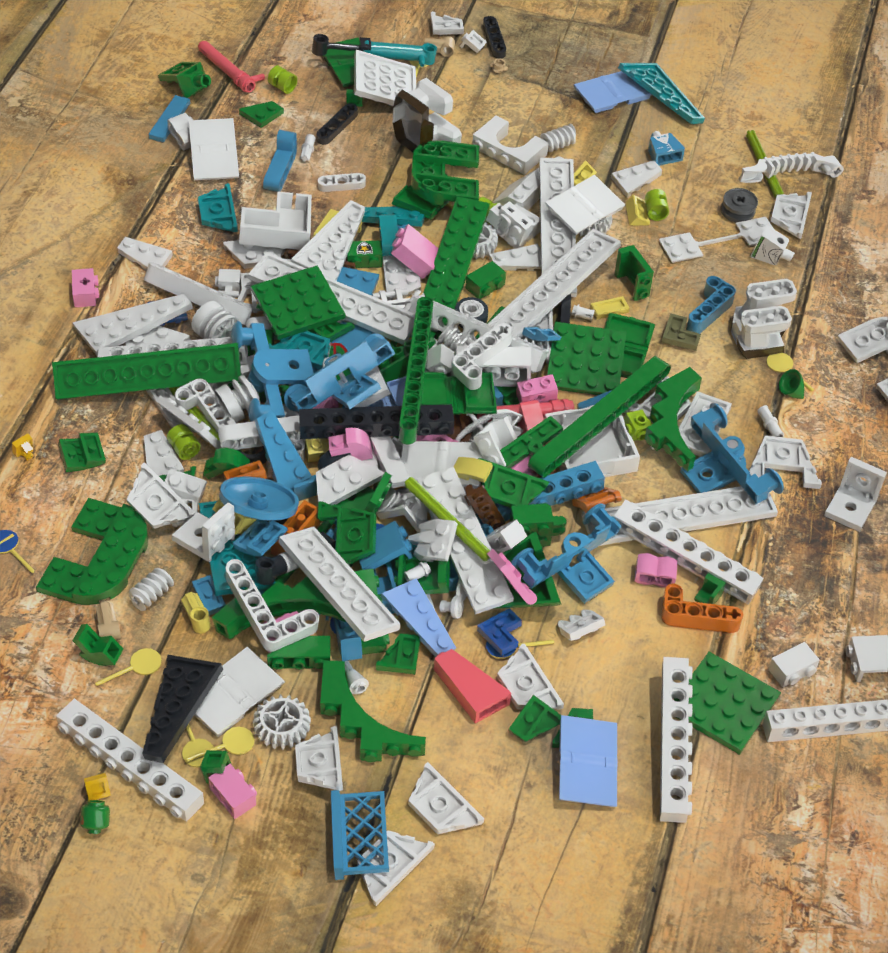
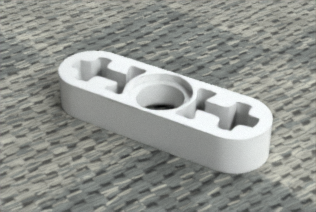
[318,173,366,192]

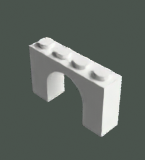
[472,115,548,175]

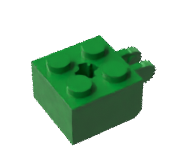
[509,503,567,547]

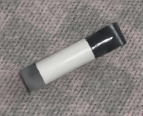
[255,532,336,585]

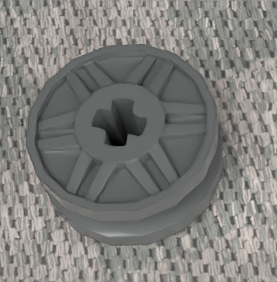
[721,188,758,223]

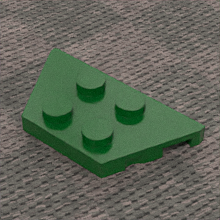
[478,458,549,508]

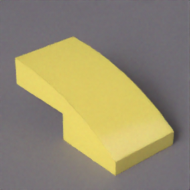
[453,457,493,483]

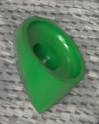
[779,369,805,399]

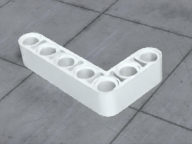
[225,559,319,652]

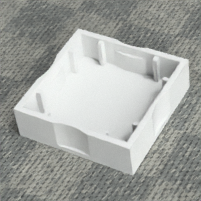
[544,405,640,477]

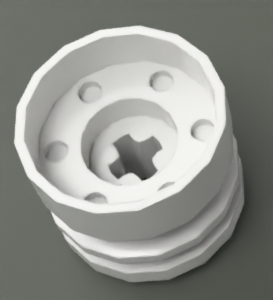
[191,301,239,339]
[215,375,261,423]

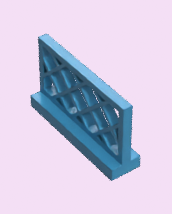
[331,790,389,880]

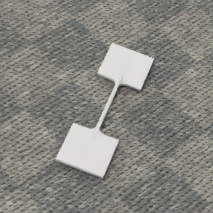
[659,217,774,263]

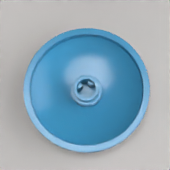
[219,476,299,520]

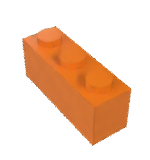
[271,500,321,556]

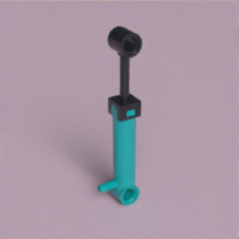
[312,34,437,67]

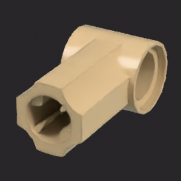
[424,36,455,57]
[96,601,121,640]

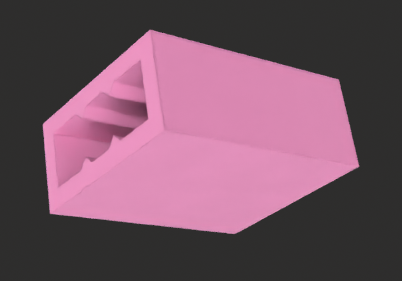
[391,224,439,279]

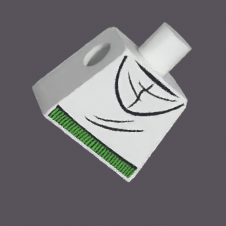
[750,225,794,265]

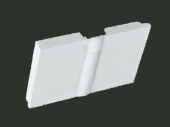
[189,118,239,180]
[545,175,625,235]
[401,441,482,489]
[195,647,285,737]

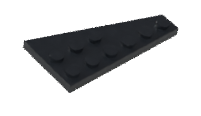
[142,655,223,763]

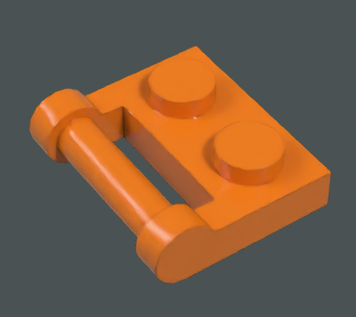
[571,487,622,513]

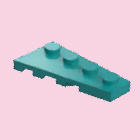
[362,206,425,227]

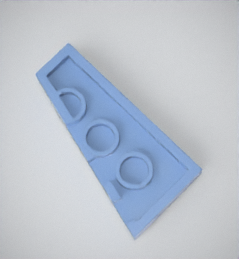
[380,578,456,657]

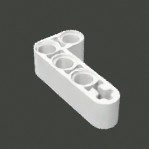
[452,323,512,390]
[175,379,236,432]

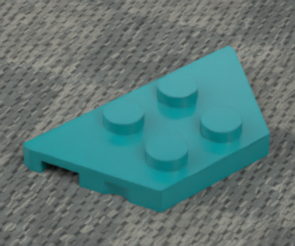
[198,183,238,232]
[268,331,331,370]

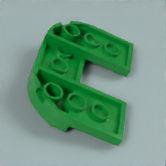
[411,141,479,206]
[36,498,148,605]

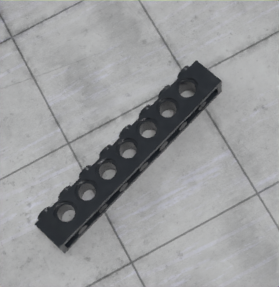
[299,404,454,439]

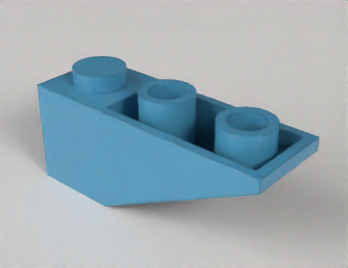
[333,617,363,661]

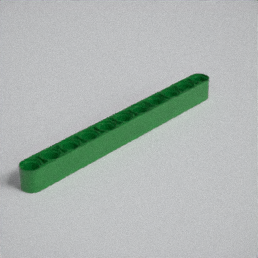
[399,297,434,445]
[528,356,671,478]

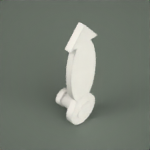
[439,579,467,619]

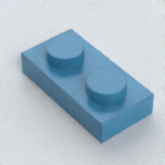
[192,575,226,616]

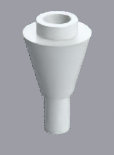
[345,661,369,694]

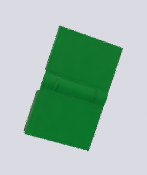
[323,37,359,88]
[392,174,451,220]
[604,313,655,378]
[421,372,497,414]

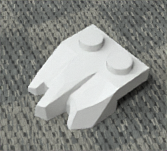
[408,519,457,562]

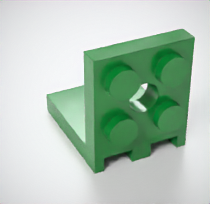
[336,472,392,515]

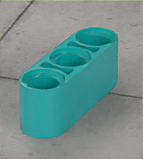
[379,214,398,256]

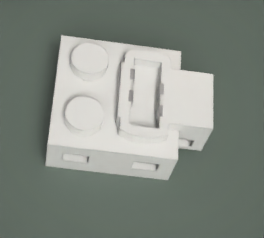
[486,201,534,249]

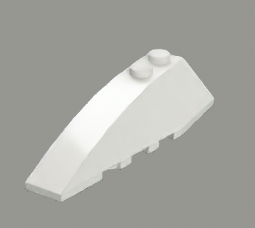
[492,156,564,210]

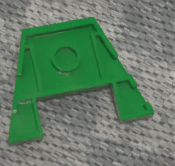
[318,501,377,565]

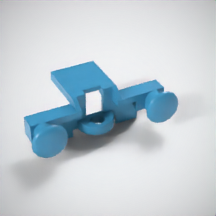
[511,503,622,604]

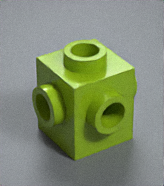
[624,409,652,441]

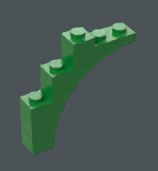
[645,367,702,472]
[212,576,346,640]
[320,660,426,762]

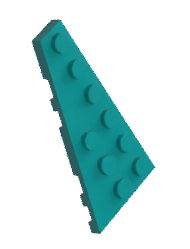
[618,63,705,124]
[199,501,276,596]

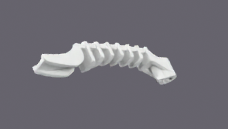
[738,152,844,183]

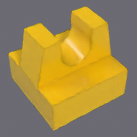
[12,434,33,461]
[84,773,111,800]

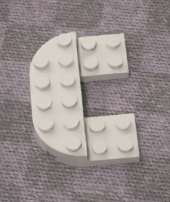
[838,317,888,402]

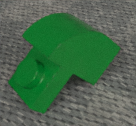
[203,448,250,479]
[72,624,124,666]

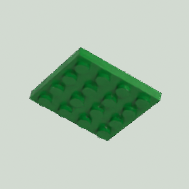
[251,265,346,340]
[547,322,627,395]
[674,651,781,755]

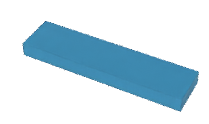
[148,95,190,142]

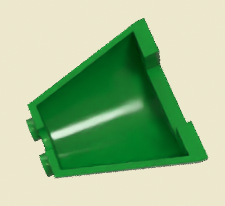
[493,532,562,609]

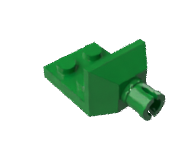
[158,62,211,98]

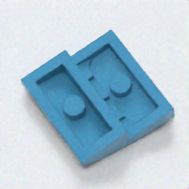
[233,519,288,556]

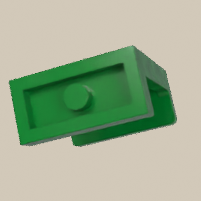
[614,245,654,301]
[395,554,450,594]

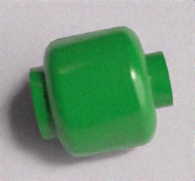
[80,800,110,834]

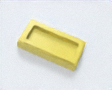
[590,296,630,320]

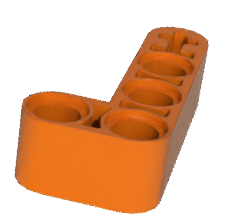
[662,584,743,633]

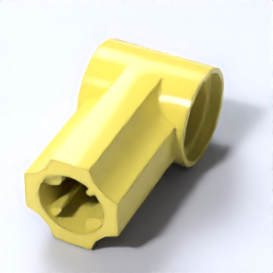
[181,592,211,634]

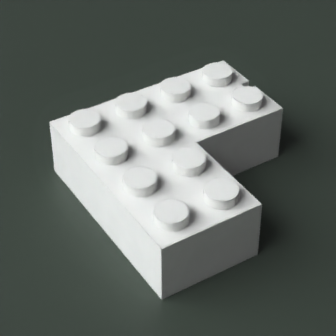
[239,192,312,251]

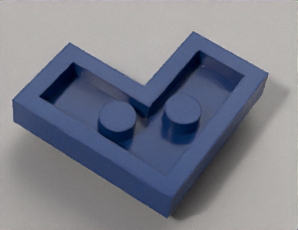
[477,608,522,656]

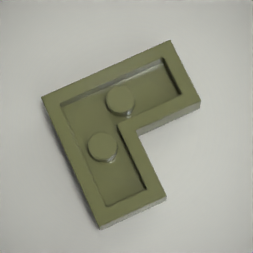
[662,313,701,351]

